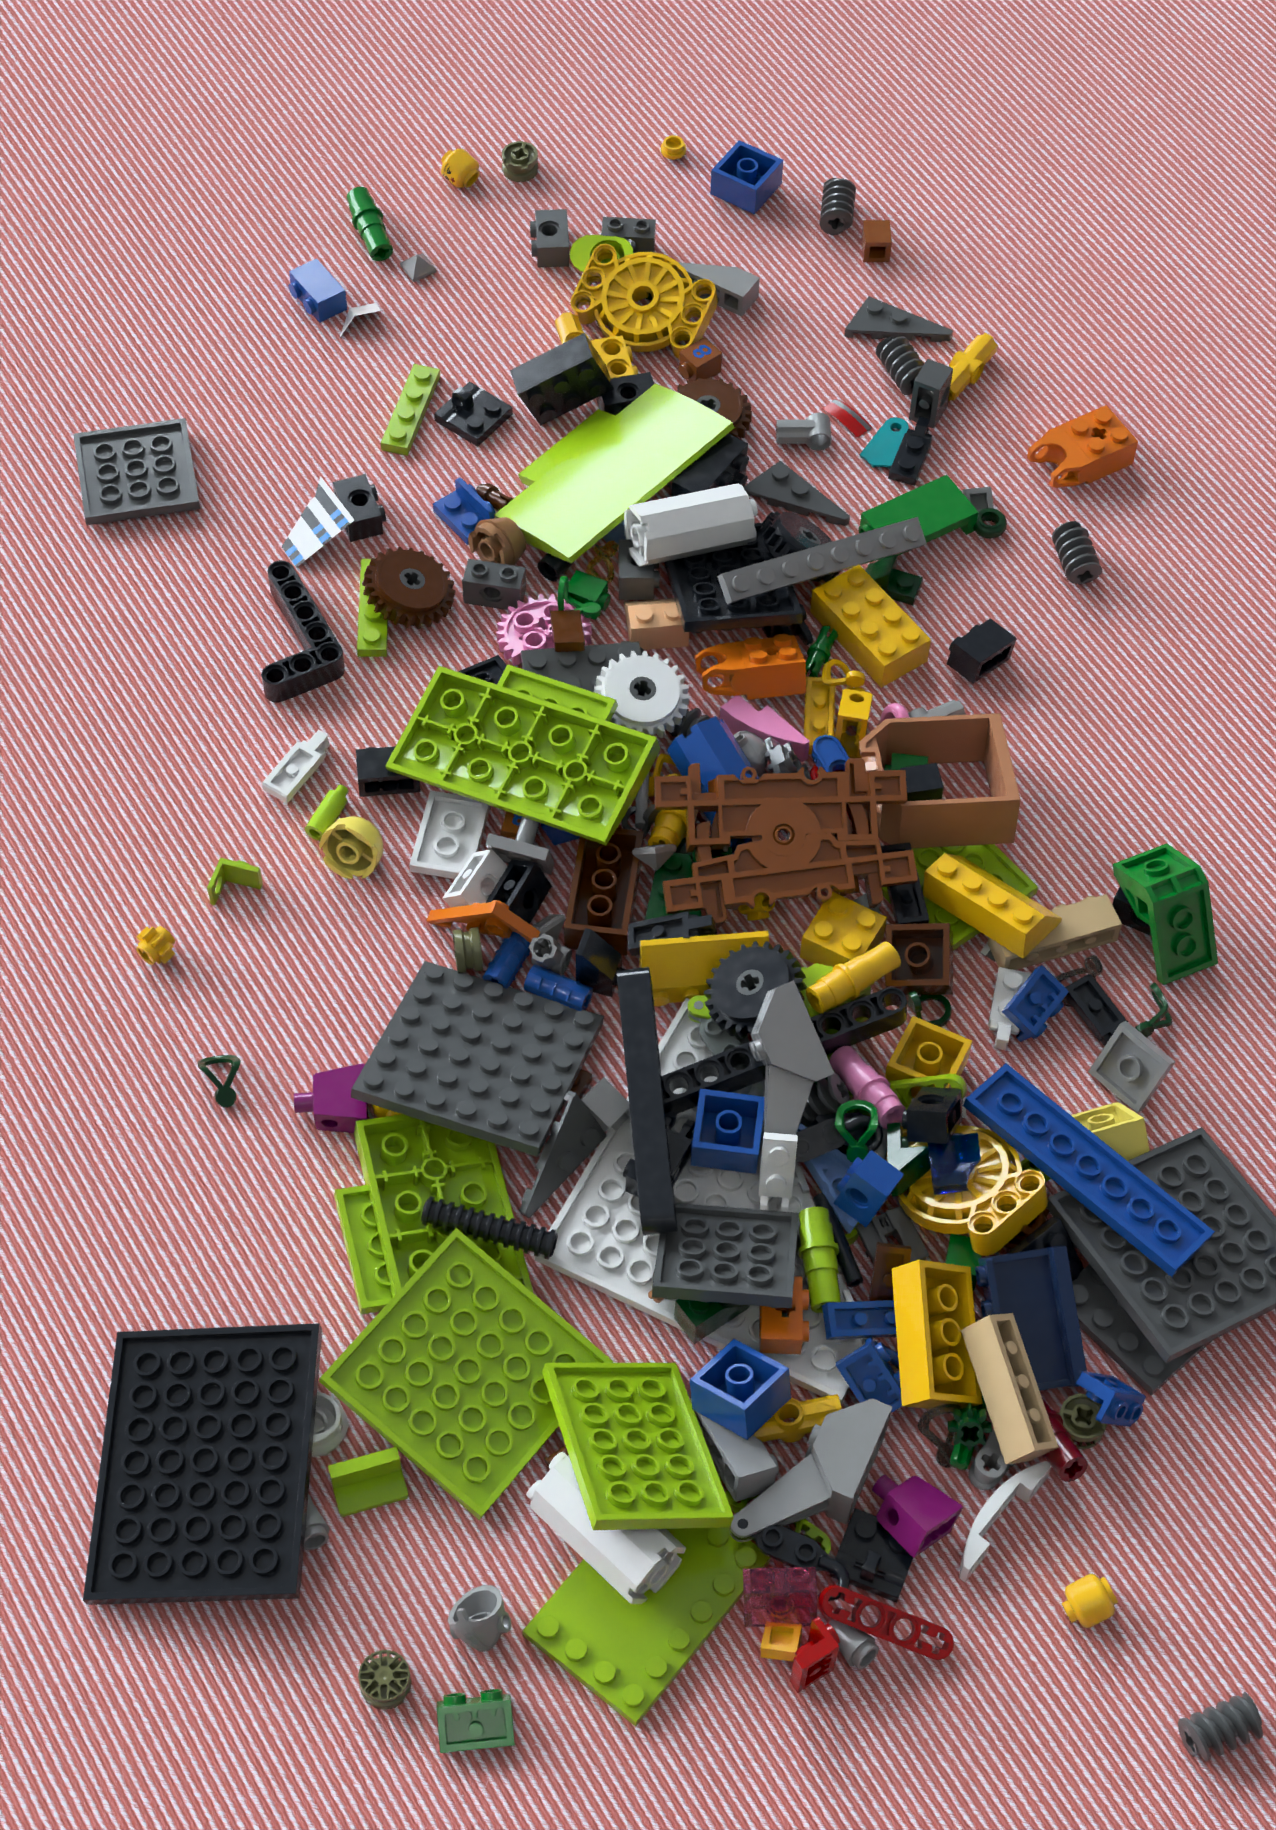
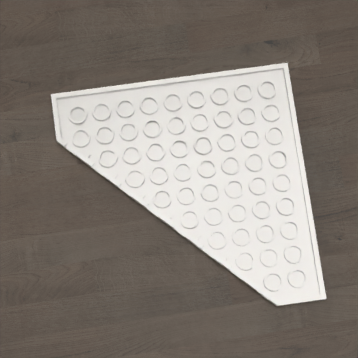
[535,998,867,1404]

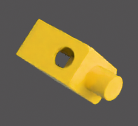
[835,687,873,758]

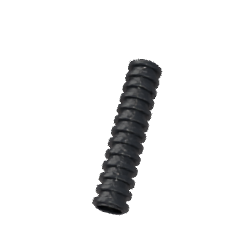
[421,1196,558,1260]

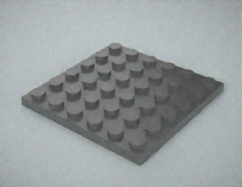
[351,961,604,1157]
[1046,1127,1276,1363]

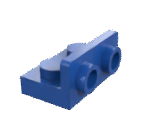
[433,477,495,545]
[1002,965,1069,1042]
[836,1337,902,1413]
[1076,1371,1146,1427]

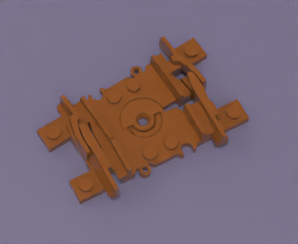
[654,758,918,928]

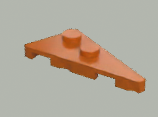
[426,900,540,942]

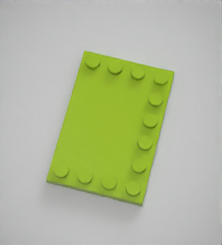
[542,1363,734,1530]
[522,1527,771,1727]

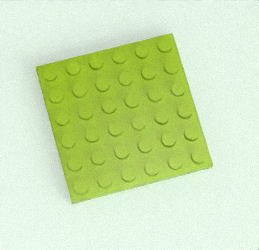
[319,1228,613,1520]

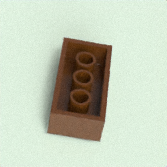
[564,828,644,956]

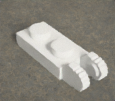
[758,1132,798,1212]

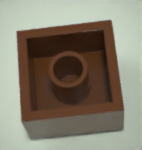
[885,923,953,995]

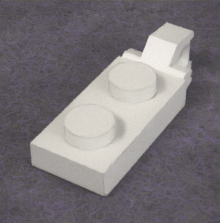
[262,729,330,804]
[988,967,1030,1051]

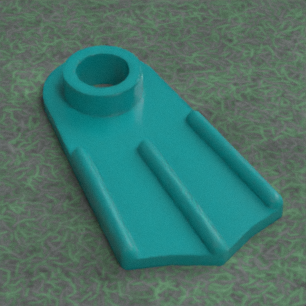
[860,417,909,468]

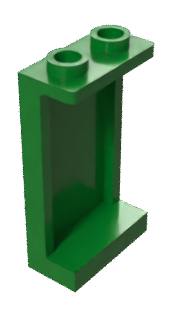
[859,475,979,560]

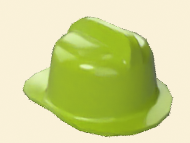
[570,235,634,272]

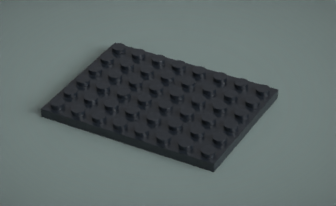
[83,1323,322,1605]

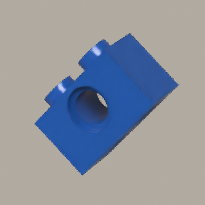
[833,1150,904,1227]

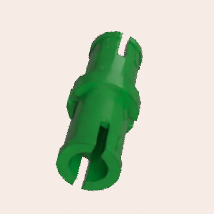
[806,626,838,677]

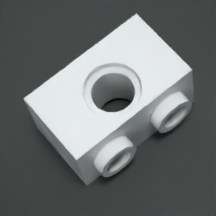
[442,849,507,907]

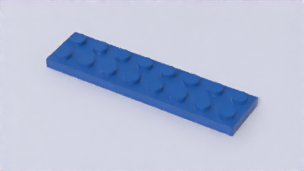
[963,1063,1215,1277]

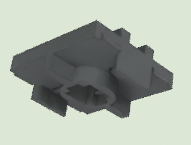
[764,736,811,780]
[855,1206,929,1265]

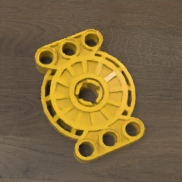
[570,244,718,359]
[885,1126,1048,1256]

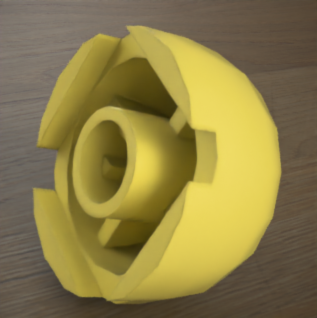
[319,816,384,879]

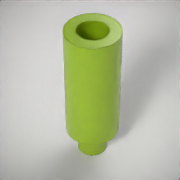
[305,785,349,841]

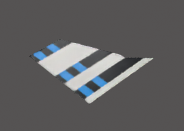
[282,476,354,567]

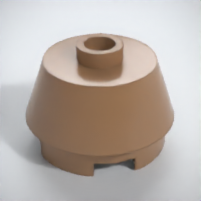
[468,517,526,566]

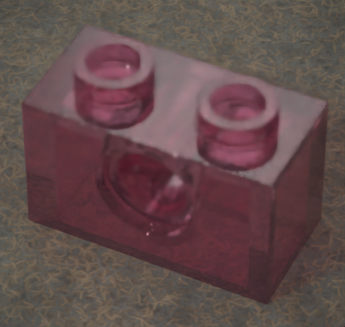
[743,1567,817,1627]

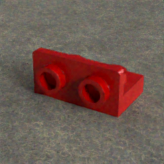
[790,1617,840,1693]

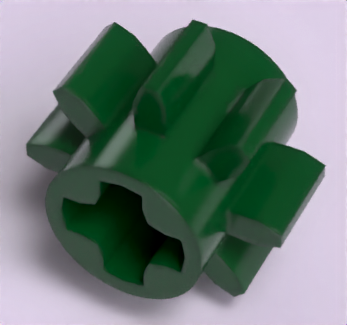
[948,1403,992,1451]

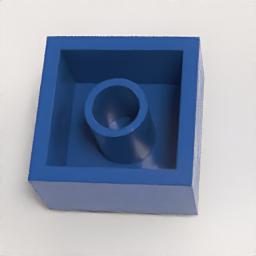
[710,140,784,214]
[690,1089,764,1174]
[690,1339,791,1440]

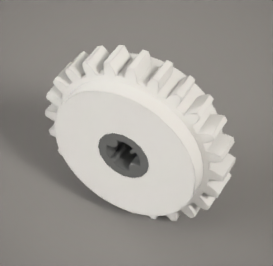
[594,651,690,738]

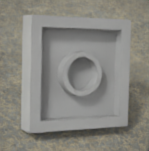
[485,817,555,875]
[1088,1021,1175,1113]

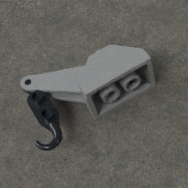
[749,980,883,1162]
[730,1398,892,1601]

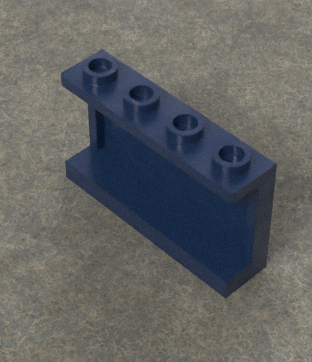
[975,1246,1087,1391]

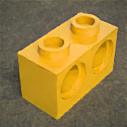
[591,335,638,379]

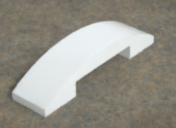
[959,1461,1052,1582]

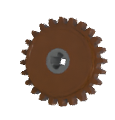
[676,377,752,438]
[362,547,456,629]

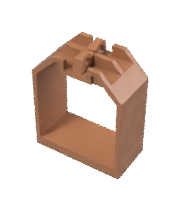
[859,713,1020,848]

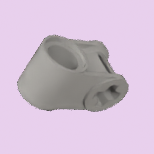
[969,1429,1015,1490]

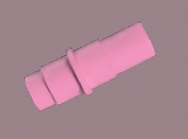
[829,1046,906,1129]

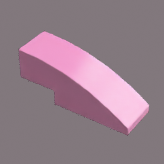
[720,695,810,762]

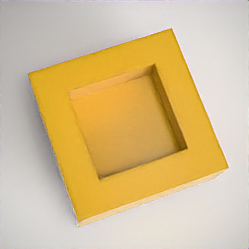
[760,1619,802,1662]

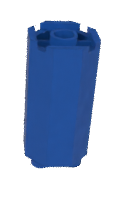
[667,716,781,854]

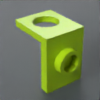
[207,858,263,905]

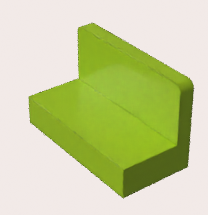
[328,1447,409,1517]

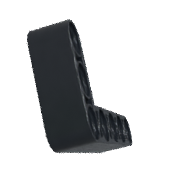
[261,560,345,703]

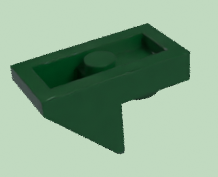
[865,555,923,605]
[887,1123,931,1197]

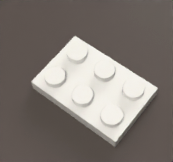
[409,790,490,879]

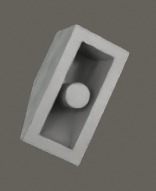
[581,1077,630,1132]

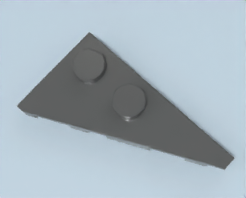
[844,296,953,342]
[744,461,850,526]
[519,1090,607,1218]

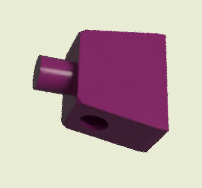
[294,1063,368,1133]
[872,1474,963,1558]

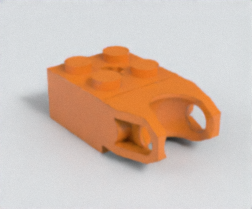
[1027,405,1138,488]
[695,634,806,700]

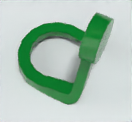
[558,576,601,618]
[835,1100,878,1163]

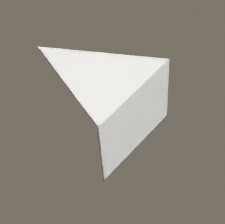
[339,303,381,339]

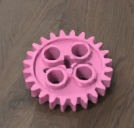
[496,594,592,666]

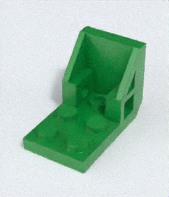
[1113,843,1218,985]

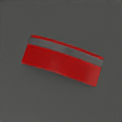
[822,399,872,438]

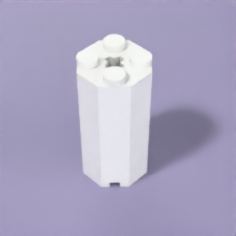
[624,483,758,567]
[526,1452,686,1604]

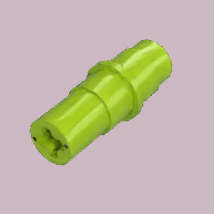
[798,1207,841,1313]

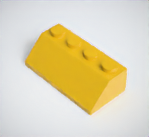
[923,853,1062,959]
[639,931,769,1006]

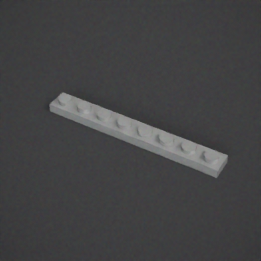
[717,517,927,604]

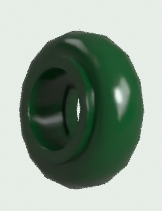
[973,508,1007,539]

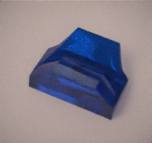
[928,1133,981,1195]

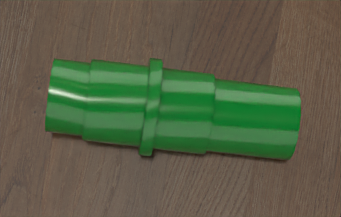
[346,187,393,261]

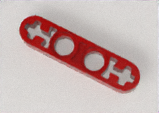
[818,1585,954,1660]

